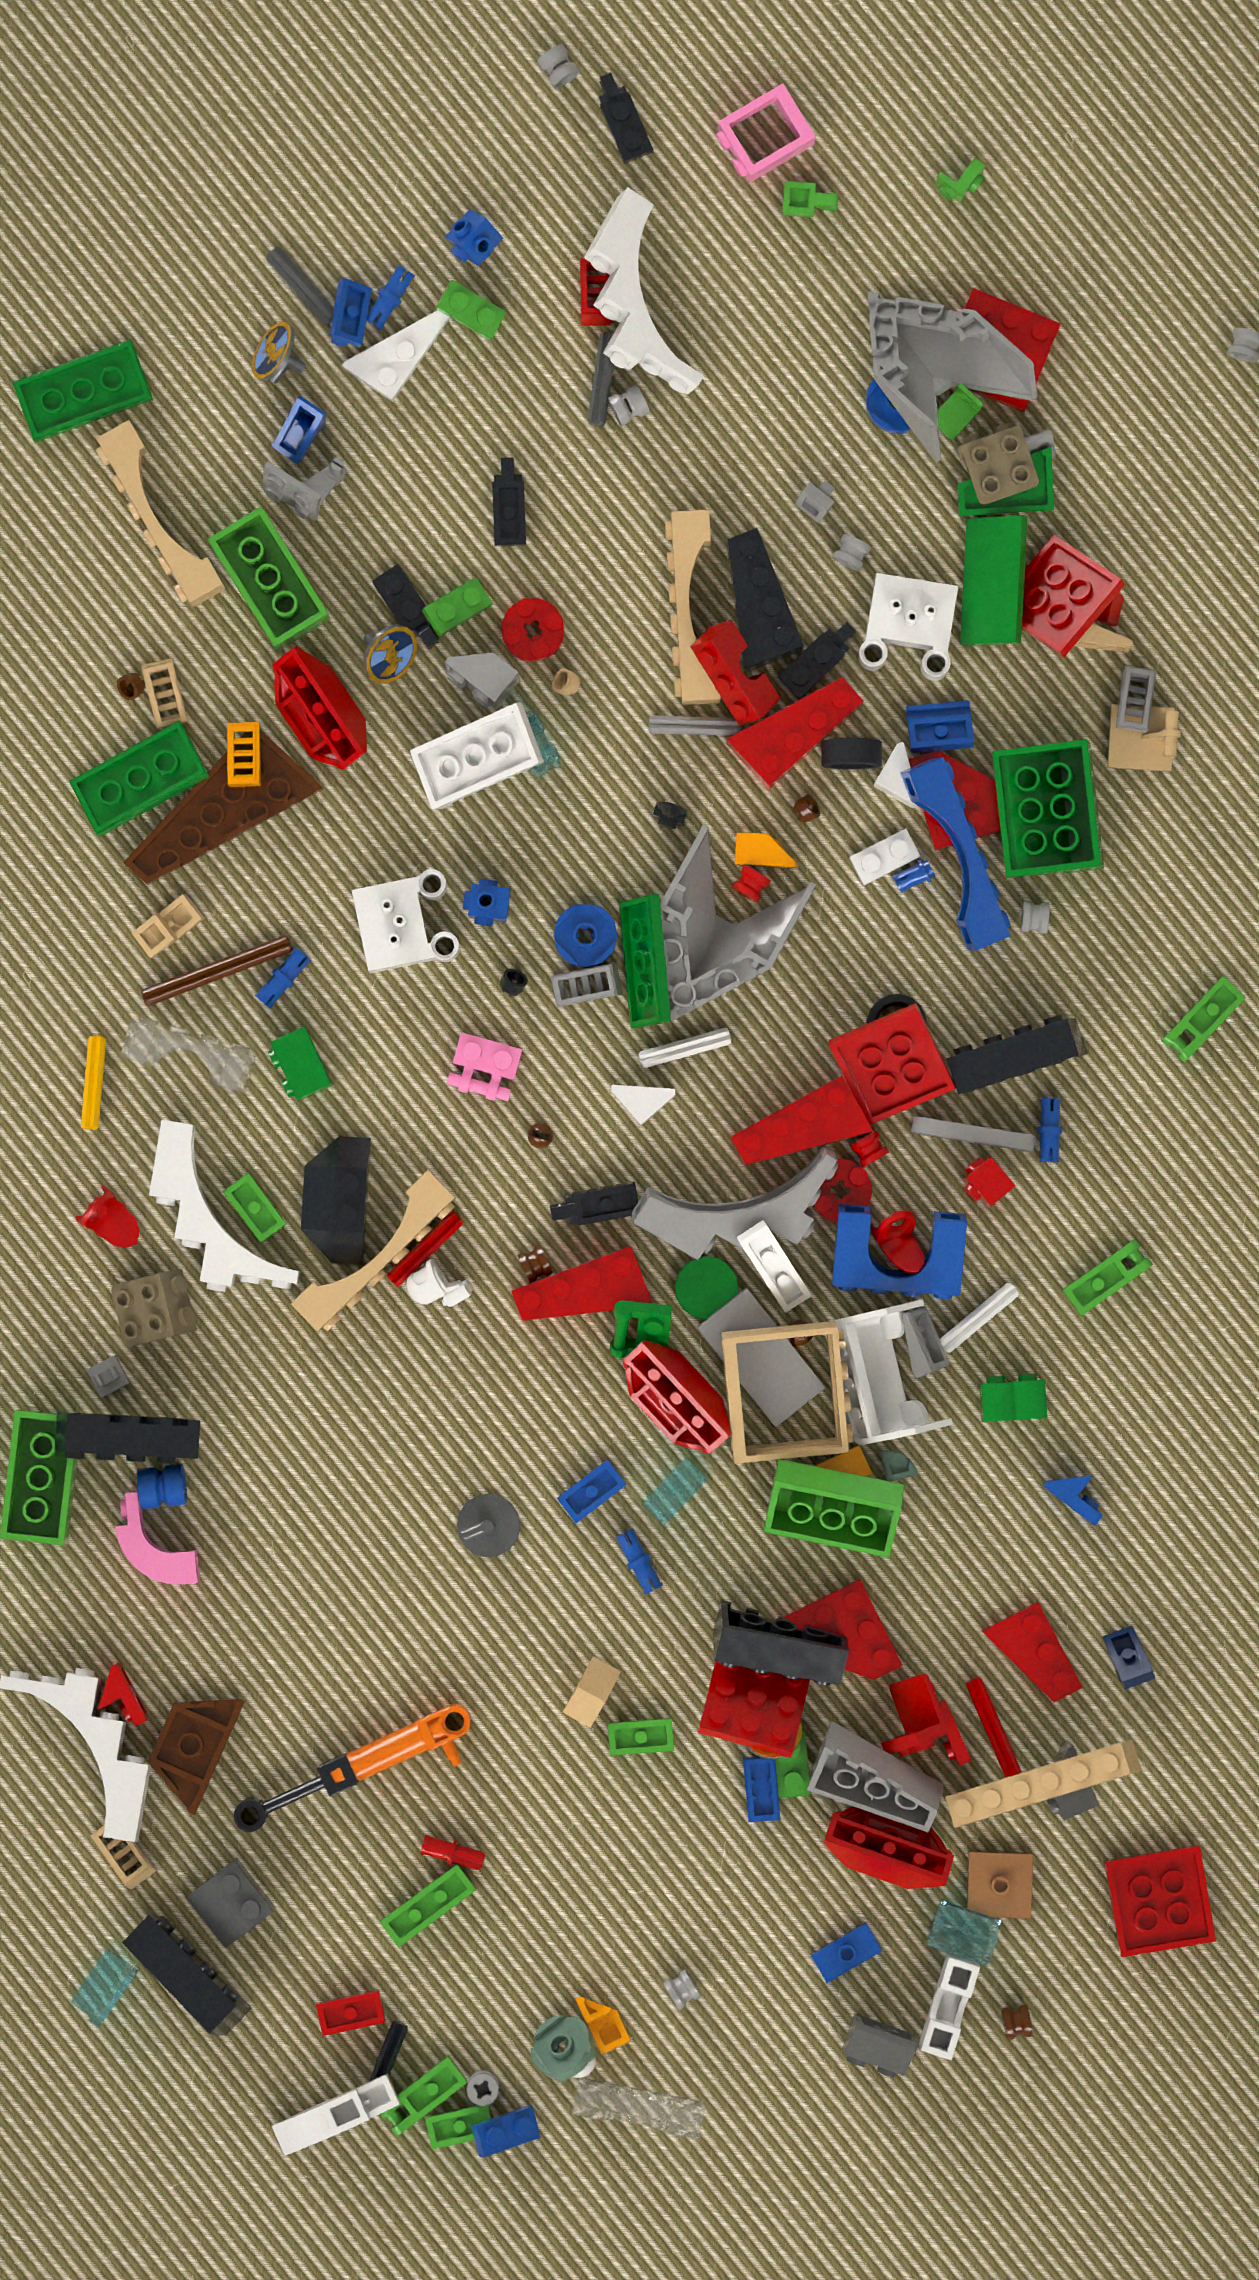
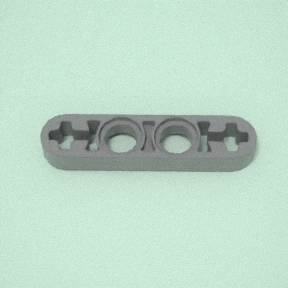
[911,1116,1036,1152]

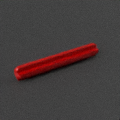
[966,1677,1022,1778]

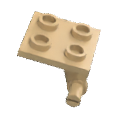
[1107,704,1181,772]

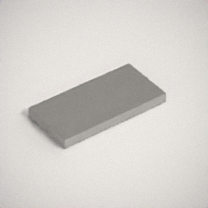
[696,1288,825,1427]

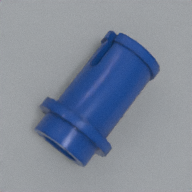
[892,859,935,893]

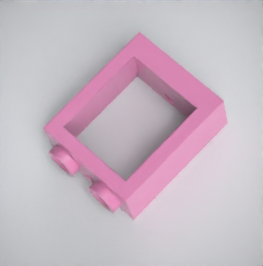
[716,83,816,183]

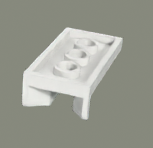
[410,702,544,810]

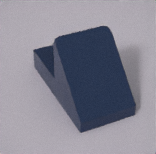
[1103,1626,1155,1690]

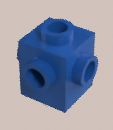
[445,209,503,266]
[463,879,511,926]

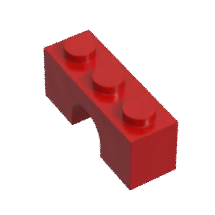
[690,620,781,725]

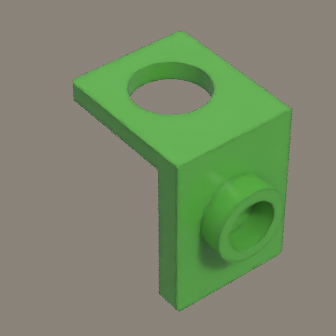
[937,383,984,441]

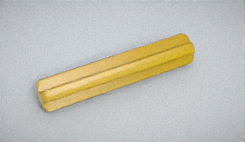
[81,1036,106,1130]

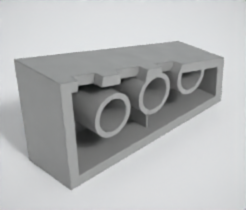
[807,1721,943,1832]

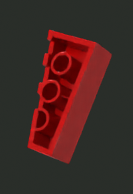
[726,677,864,790]
[730,1075,873,1166]
[511,1246,653,1321]

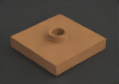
[966,1851,1033,1919]

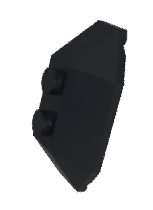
[301,1136,371,1265]

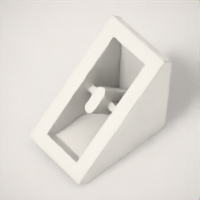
[874,742,918,808]
[611,1085,675,1126]

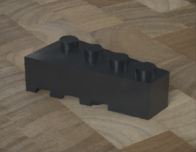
[947,1014,1088,1095]
[55,1412,200,1463]
[713,1599,849,1685]
[122,1915,252,2036]

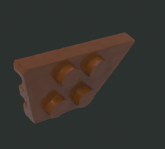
[148,1699,245,1815]

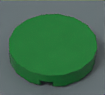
[675,1256,738,1320]

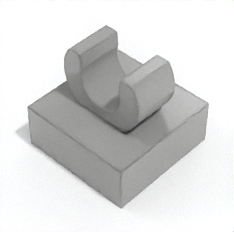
[795,480,835,524]
[87,1355,130,1398]

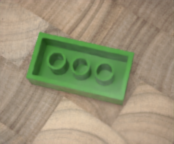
[207,506,331,652]
[0,1410,78,1545]
[764,1459,904,1558]

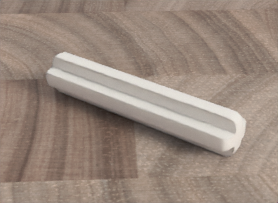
[639,1028,731,1068]
[940,1282,1019,1353]

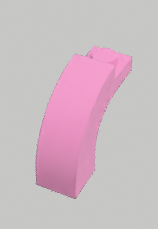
[115,1491,200,1584]

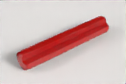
[387,1212,463,1286]

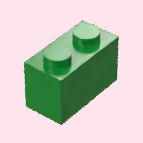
[268,1026,333,1102]

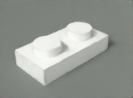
[849,829,920,886]

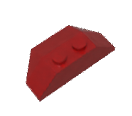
[272,646,367,770]
[622,1340,732,1455]
[823,1807,954,1889]

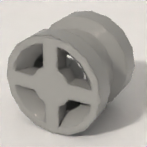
[1227,328,1259,363]
[832,534,871,571]
[1021,901,1050,934]
[663,1969,701,2010]
[467,2070,499,2106]

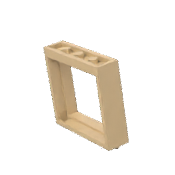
[721,1321,853,1464]

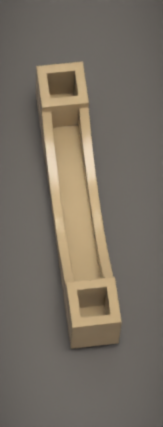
[95,420,225,608]
[665,509,720,705]
[291,1170,456,1332]
[945,1740,1142,1828]

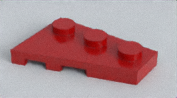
[982,1602,1082,1703]

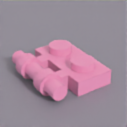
[447,1032,523,1101]

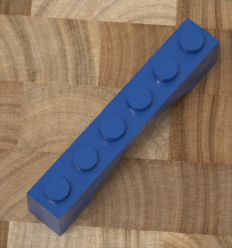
[900,758,1010,951]

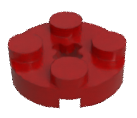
[501,598,565,663]
[813,1159,872,1222]

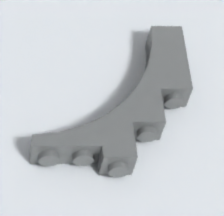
[631,1145,838,1260]

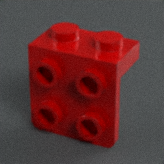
[881,1673,949,1757]

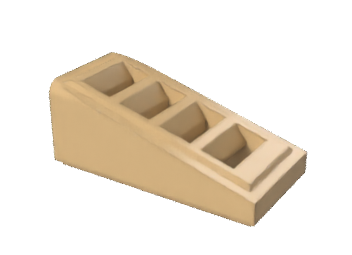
[1075,624,1133,653]
[141,658,188,729]
[90,1825,156,1889]

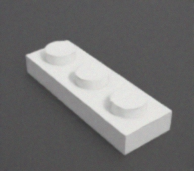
[736,1220,812,1313]

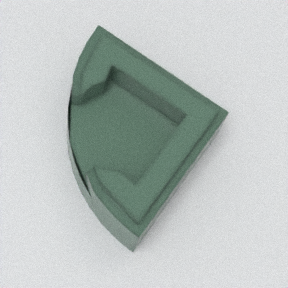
[879,1450,919,1482]

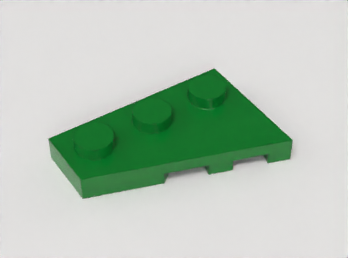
[957,446,1054,516]

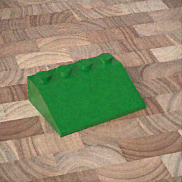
[992,739,1104,878]

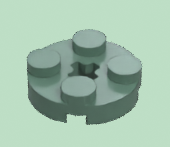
[531,2015,596,2082]

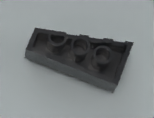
[727,528,804,674]

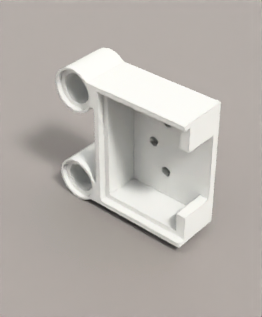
[858,573,958,681]
[352,869,460,973]

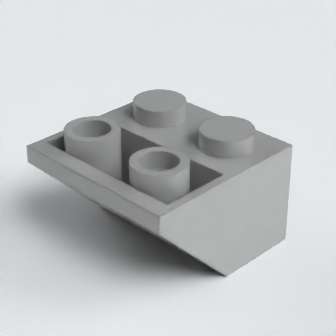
[444,652,520,710]

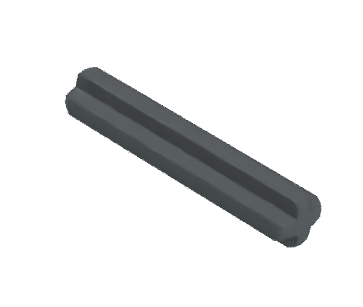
[266,247,334,326]
[588,332,614,426]

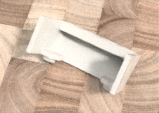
[826,1299,953,1445]

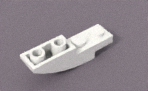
[272,2073,401,2155]

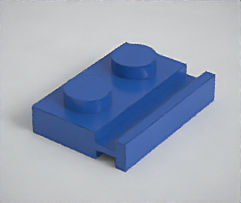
[906,700,974,753]

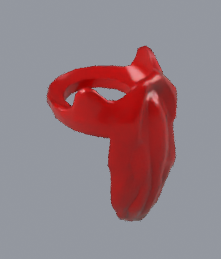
[75,1185,140,1248]
[870,1210,925,1273]

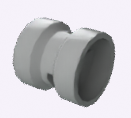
[537,44,580,89]
[608,384,650,427]

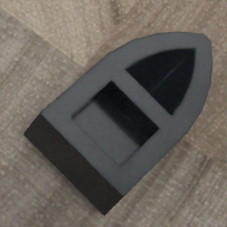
[653,802,687,829]

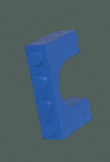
[832,1204,967,1299]

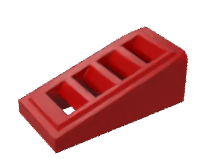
[580,258,612,326]

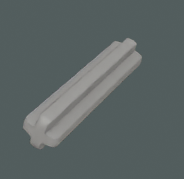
[649,716,742,736]

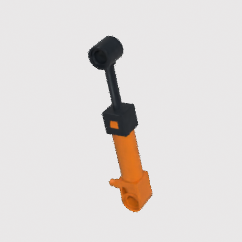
[234,1703,471,1832]

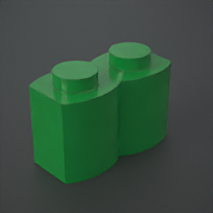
[979,1374,1048,1422]

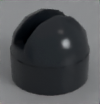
[500,969,528,997]

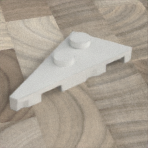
[342,310,450,402]

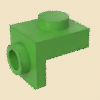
[935,158,985,203]

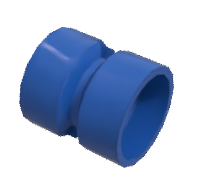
[137,1464,187,1510]

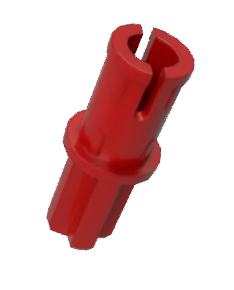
[420,1834,485,1870]

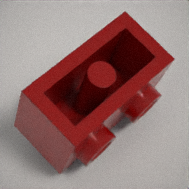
[962,1156,1016,1208]

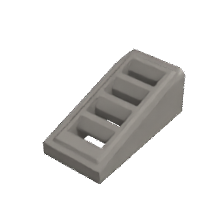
[1116,665,1157,733]
[551,963,623,1007]
[902,1306,950,1379]

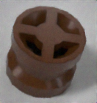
[517,1244,553,1283]
[1002,2004,1033,2040]

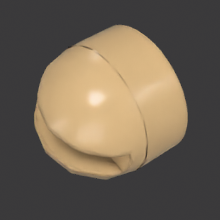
[552,668,580,696]

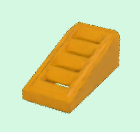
[227,722,261,787]

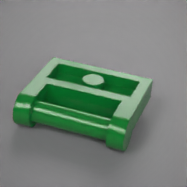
[609,1300,672,1358]

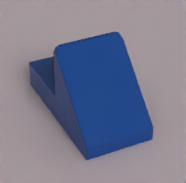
[272,396,326,464]
[1042,1475,1103,1526]

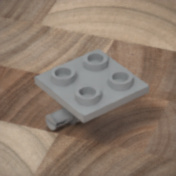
[262,458,346,522]

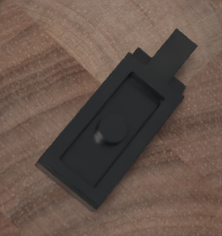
[598,73,653,164]
[492,457,526,547]
[372,564,439,649]
[778,622,856,700]
[550,1181,638,1226]

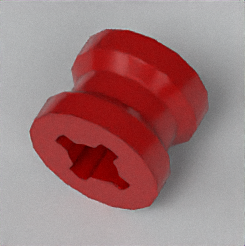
[731,865,771,903]
[850,1130,890,1168]

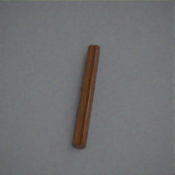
[141,936,293,1006]

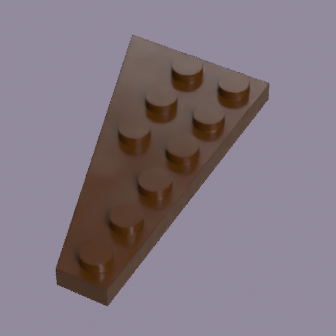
[123,730,324,885]

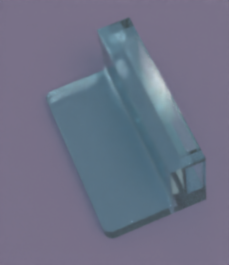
[71,1950,139,2028]

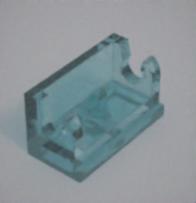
[641,1457,708,1525]
[927,1900,1001,1966]

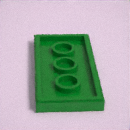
[12,339,153,443]
[960,516,1028,646]
[69,720,210,837]
[619,894,671,1029]

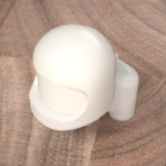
[406,1258,473,1307]

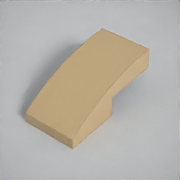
[131,893,205,959]

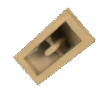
[562,1656,621,1728]

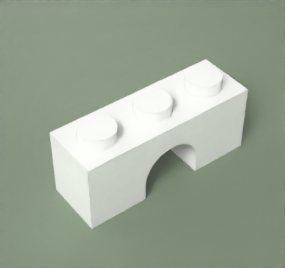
[919,1953,980,2060]

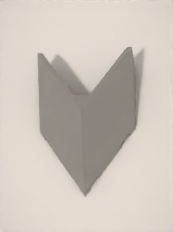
[868,291,1037,462]
[660,824,816,1023]

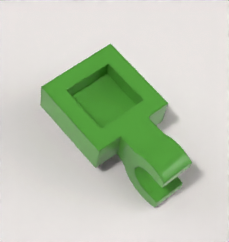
[782,181,838,217]

